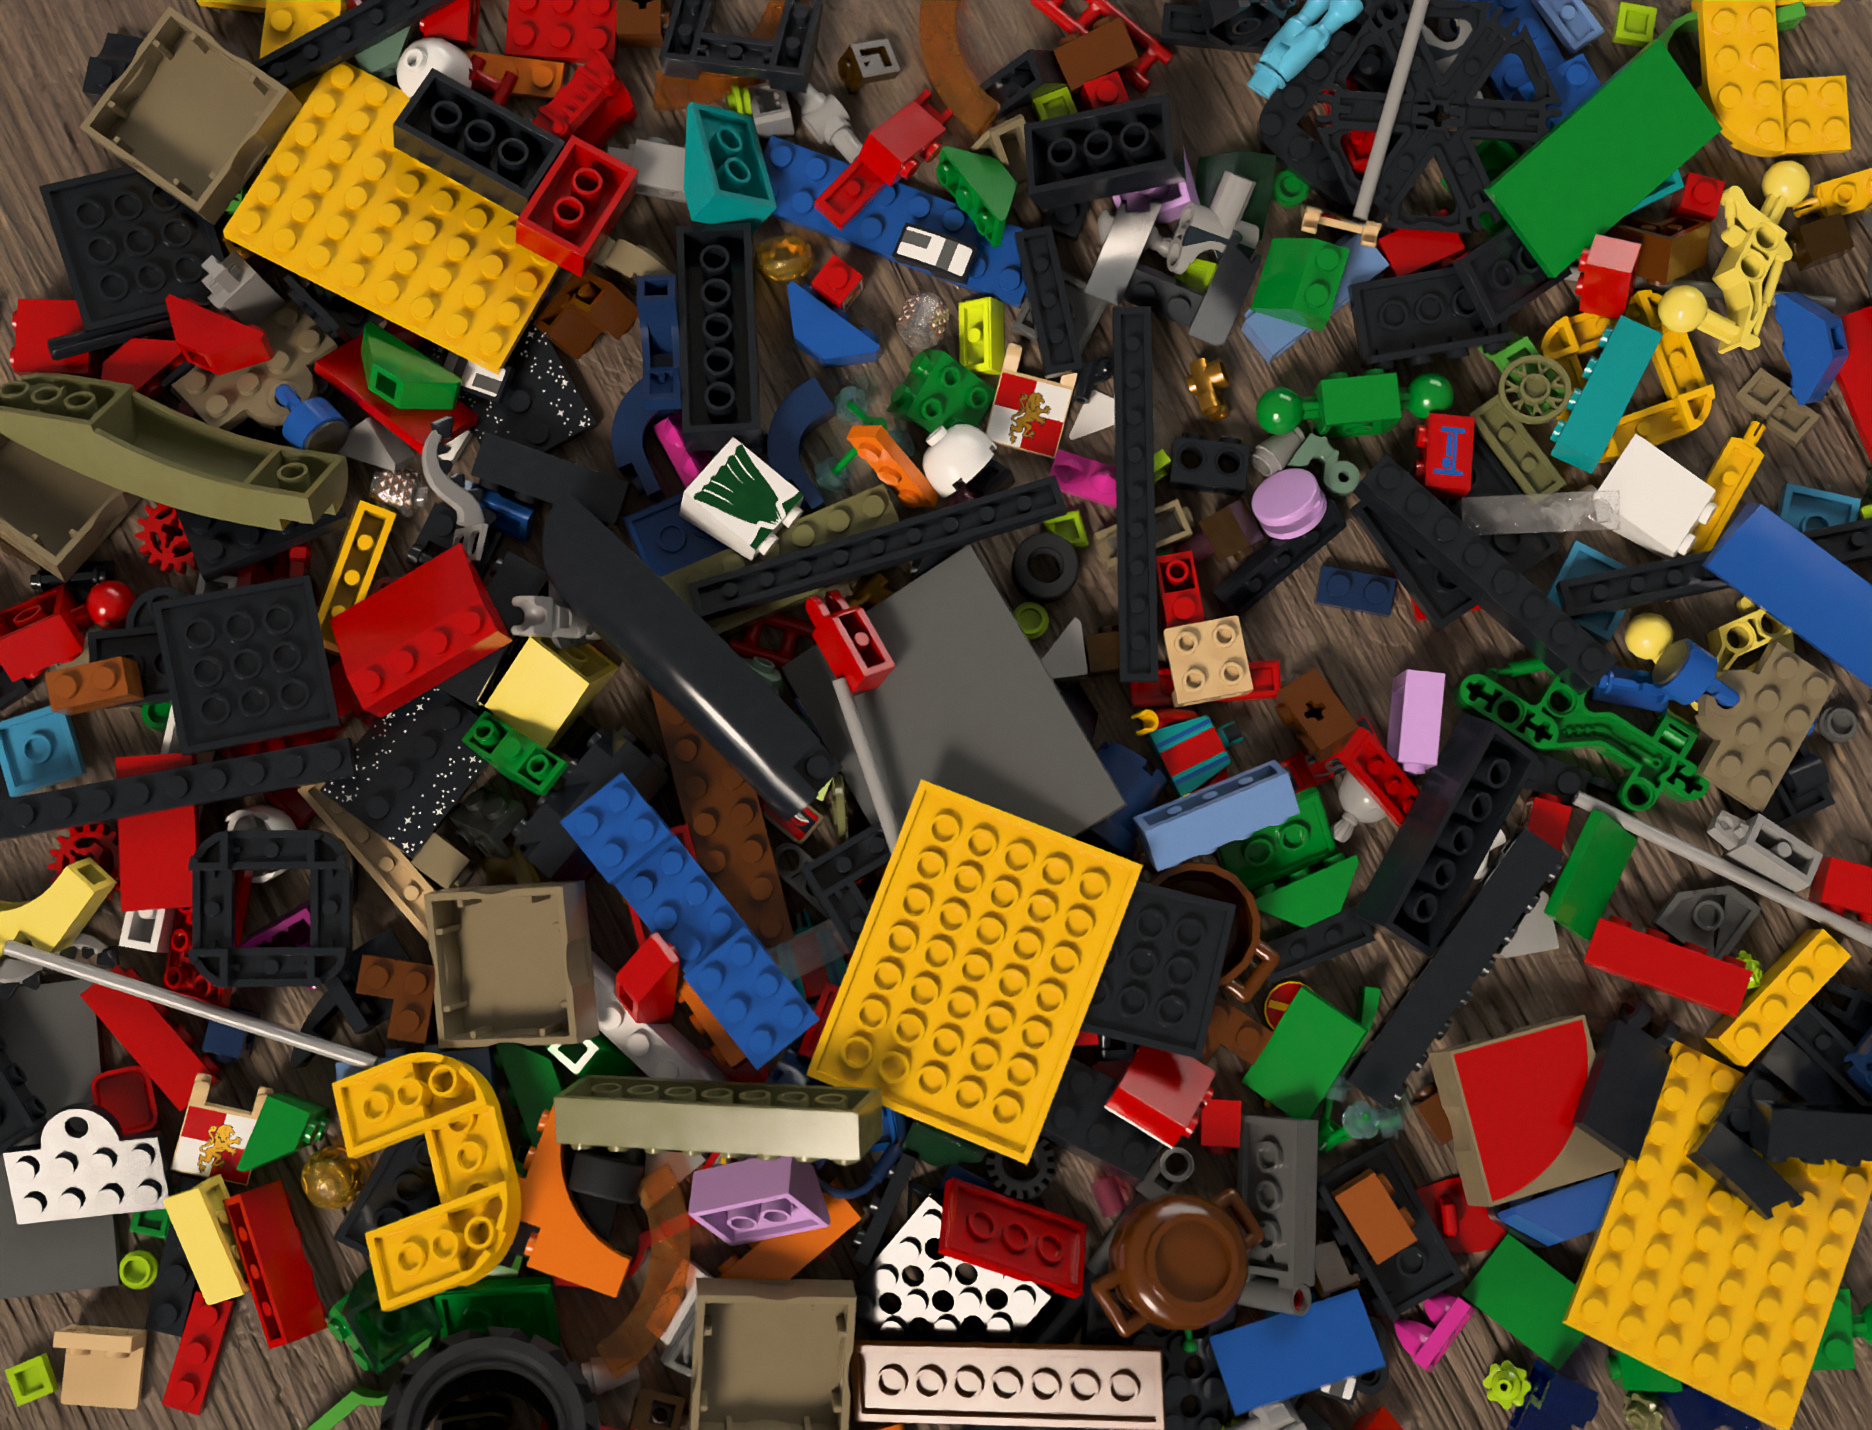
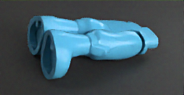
[1247,0,1364,99]

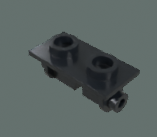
[30,560,114,601]

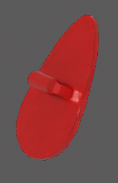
[1414,1176,1508,1253]

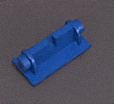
[1591,666,1674,712]

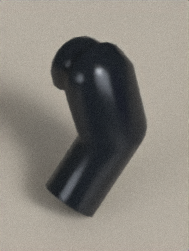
[1072,356,1113,404]

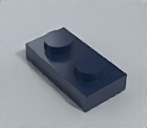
[1314,565,1396,617]

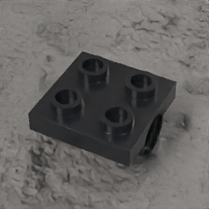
[1749,740,1835,828]

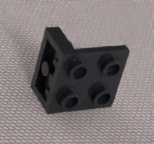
[283,274,385,345]
[324,929,412,1035]

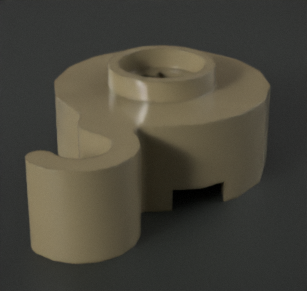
[591,236,678,296]

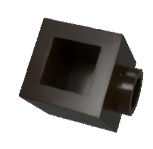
[1786,212,1855,272]
[1198,498,1264,562]
[1084,625,1119,677]

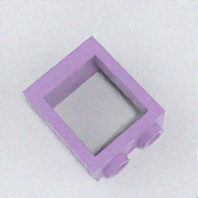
[1386,669,1445,777]

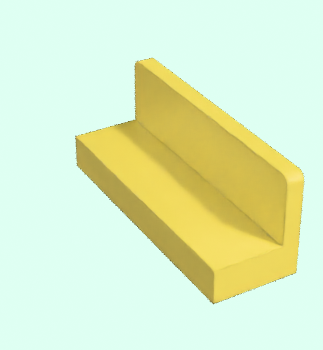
[163,1174,250,1305]

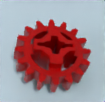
[135,503,199,575]
[47,824,120,901]

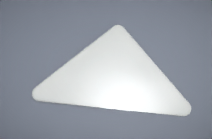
[1069,390,1114,440]

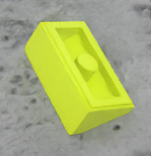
[958,297,1005,375]

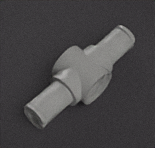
[788,83,863,164]

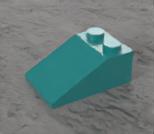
[684,102,777,233]

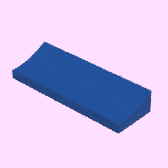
[1702,502,1872,690]

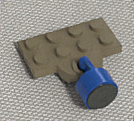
[171,299,349,454]
[1652,639,1836,813]

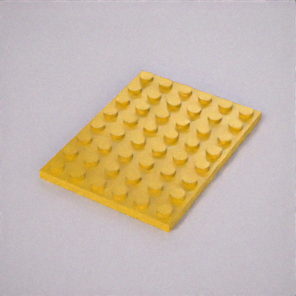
[223,61,561,375]
[806,779,1143,1164]
[1562,1041,1872,1430]

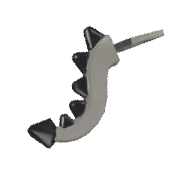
[422,416,498,563]
[0,933,120,1001]

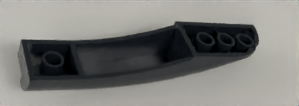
[542,490,843,820]

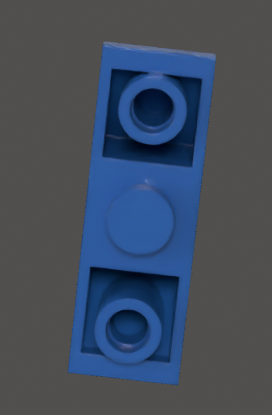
[787,280,882,368]
[1774,291,1849,406]
[1497,1172,1616,1246]

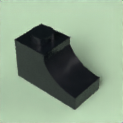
[82,32,144,105]
[976,49,1068,121]

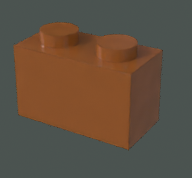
[45,656,144,716]
[1330,1168,1417,1265]

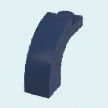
[636,274,682,411]
[767,377,836,513]
[611,378,681,502]

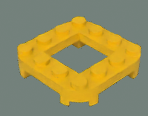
[1536,290,1715,463]

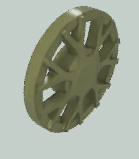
[1498,355,1571,424]
[832,774,848,846]

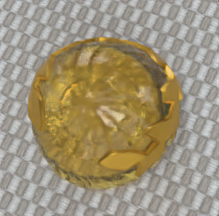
[755,235,813,282]
[301,1145,365,1210]

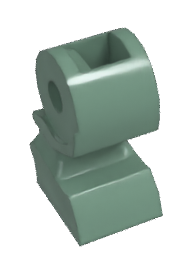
[1284,433,1360,498]

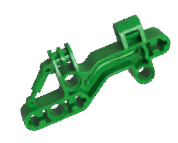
[1452,657,1709,813]

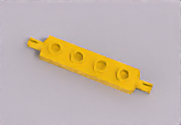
[1793,168,1872,219]
[1659,421,1766,602]

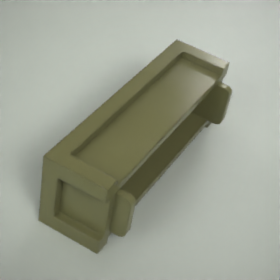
[1467,394,1567,508]

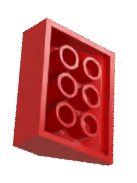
[330,543,513,718]

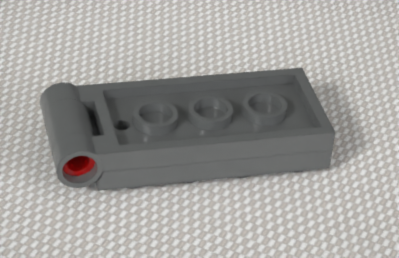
[1236,1114,1318,1316]

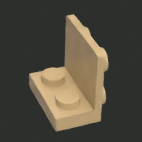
[1163,616,1254,708]
[53,1324,148,1409]

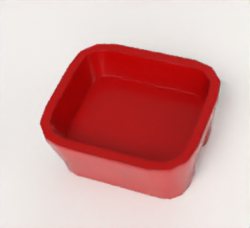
[91,1065,158,1135]

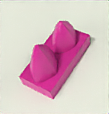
[652,410,713,488]
[1049,449,1116,509]
[1394,1293,1476,1373]

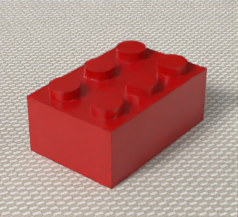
[516,135,639,278]

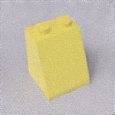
[485,636,619,750]

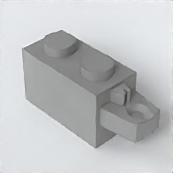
[607,137,687,203]
[201,250,287,326]
[1706,810,1823,893]

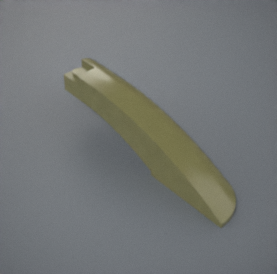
[0,373,348,531]

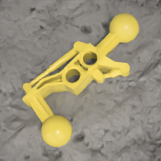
[1658,160,1811,354]
[1624,597,1795,711]

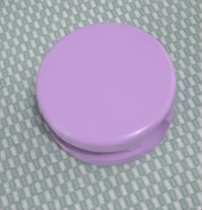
[1251,468,1327,540]

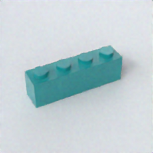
[1549,315,1663,474]

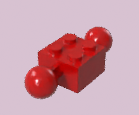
[0,580,136,682]

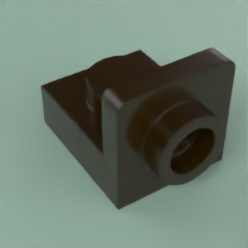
[837,38,901,94]

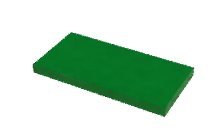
[1483,39,1722,278]

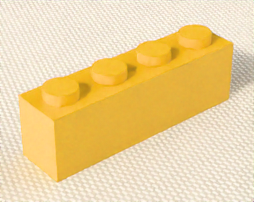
[317,500,396,657]
[1703,929,1851,1067]

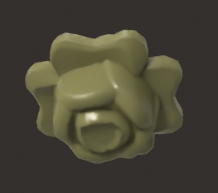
[1622,1391,1665,1430]

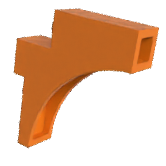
[517,1104,633,1298]

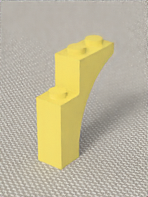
[0,857,117,961]

